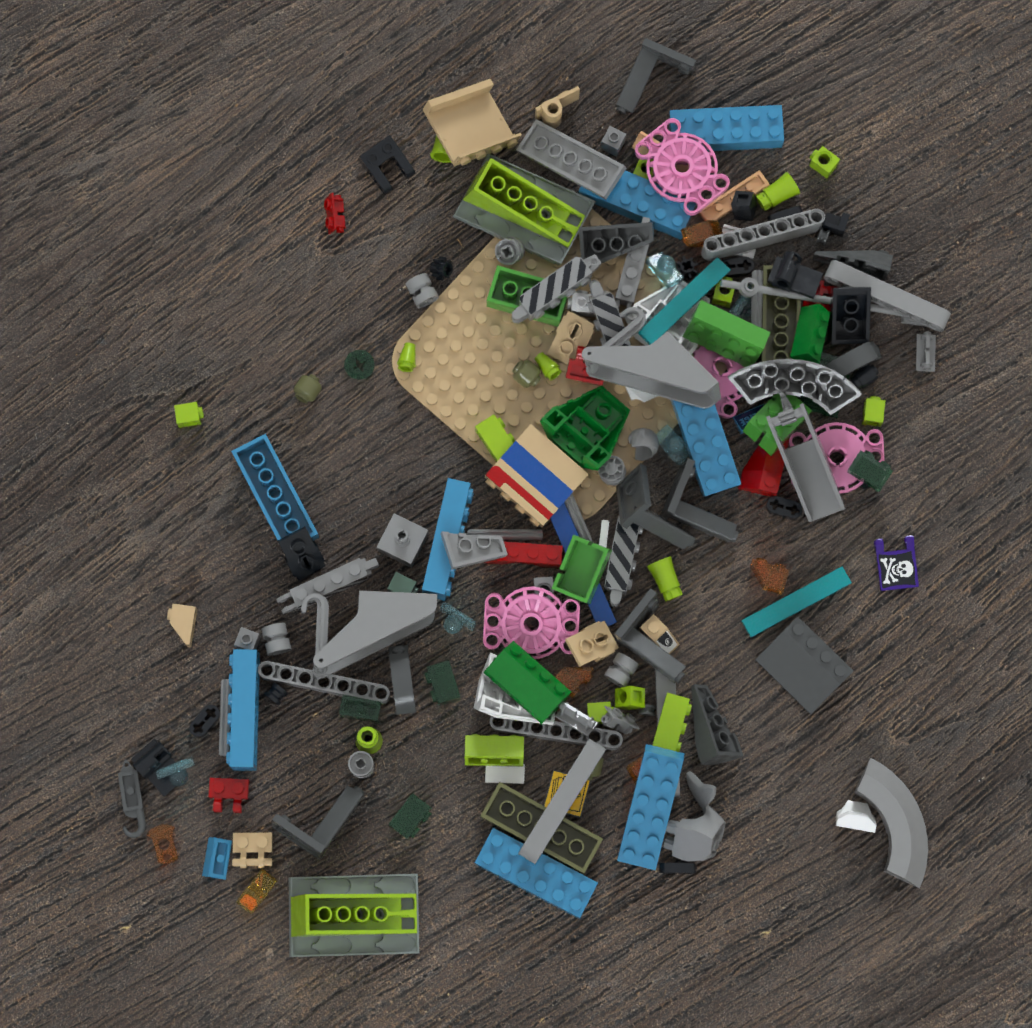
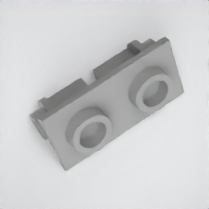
[916,331,936,372]
[555,702,598,737]
[601,706,640,734]

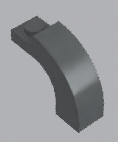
[825,341,882,377]
[388,645,416,715]

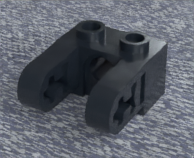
[358,135,416,195]

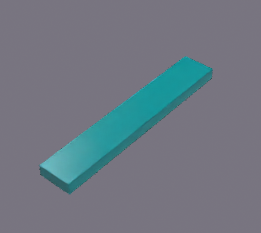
[638,257,731,345]
[741,566,852,638]

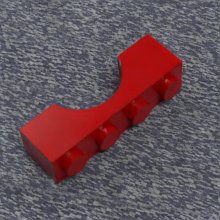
[484,542,563,569]

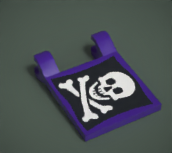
[874,535,919,591]

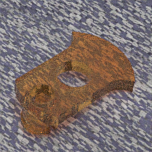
[147,825,178,864]

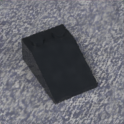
[828,287,871,344]

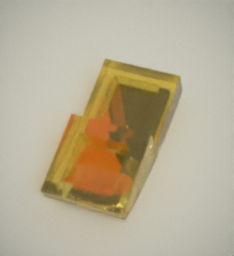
[236,869,278,914]

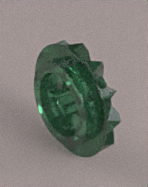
[344,350,375,380]

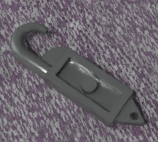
[118,759,146,838]

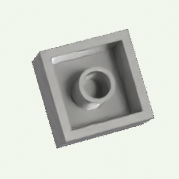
[377,513,429,568]

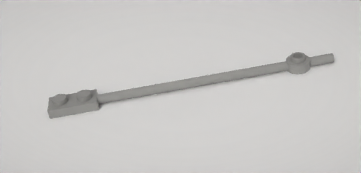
[720,277,927,327]

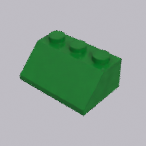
[790,303,831,364]

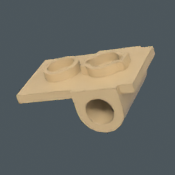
[535,86,580,128]
[547,310,596,365]
[565,621,619,667]

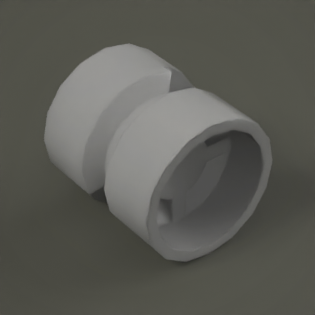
[405,273,439,308]
[261,623,292,656]
[604,652,639,687]
[348,751,374,779]

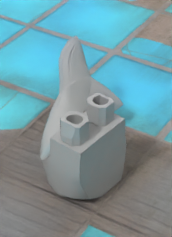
[664,771,726,862]

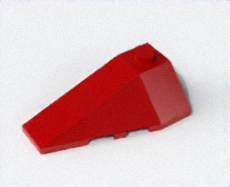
[738,437,790,497]

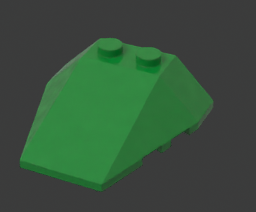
[540,386,630,471]

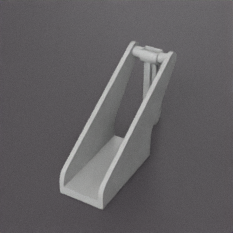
[582,307,721,409]
[766,392,846,523]
[301,591,437,679]

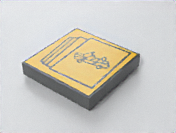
[543,770,591,818]

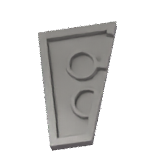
[440,531,508,570]

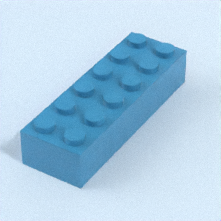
[668,105,784,151]
[579,170,696,240]
[670,399,741,497]
[231,434,319,541]
[422,478,474,601]
[226,649,260,771]
[617,744,684,871]
[475,828,598,919]

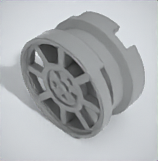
[495,236,525,265]
[598,455,626,486]

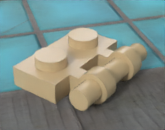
[232,832,273,868]

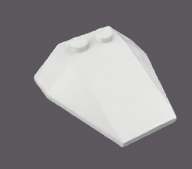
[625,278,711,355]
[474,653,556,725]

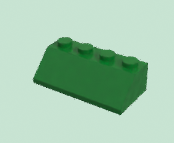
[483,641,571,724]

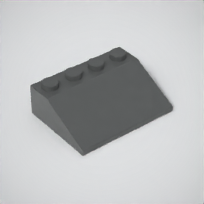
[755,617,853,715]

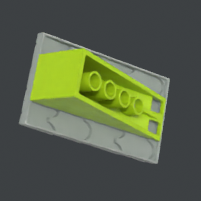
[452,154,596,265]
[288,874,419,957]

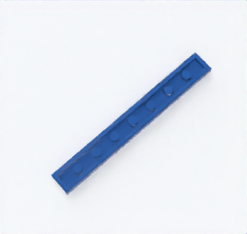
[550,503,617,626]

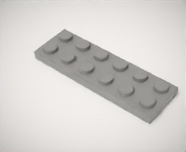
[516,119,627,199]

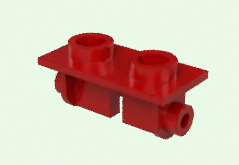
[324,193,346,234]

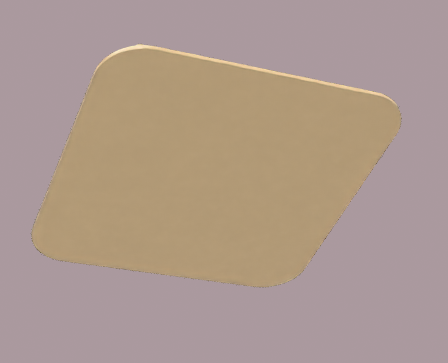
[392,209,727,521]

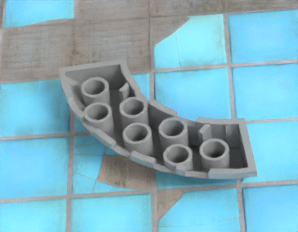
[728,359,862,415]
[854,758,928,888]

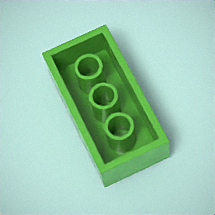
[487,265,568,327]
[683,300,770,367]

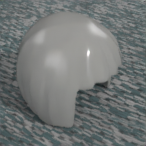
[628,428,659,461]

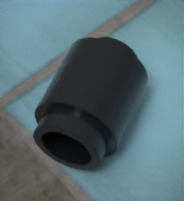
[850,364,879,390]

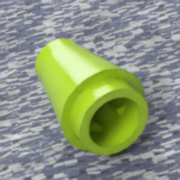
[397,343,416,372]
[535,352,561,381]

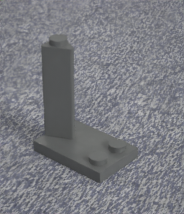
[615,38,696,114]
[660,458,739,543]
[616,463,695,550]
[615,588,686,684]
[272,785,365,860]

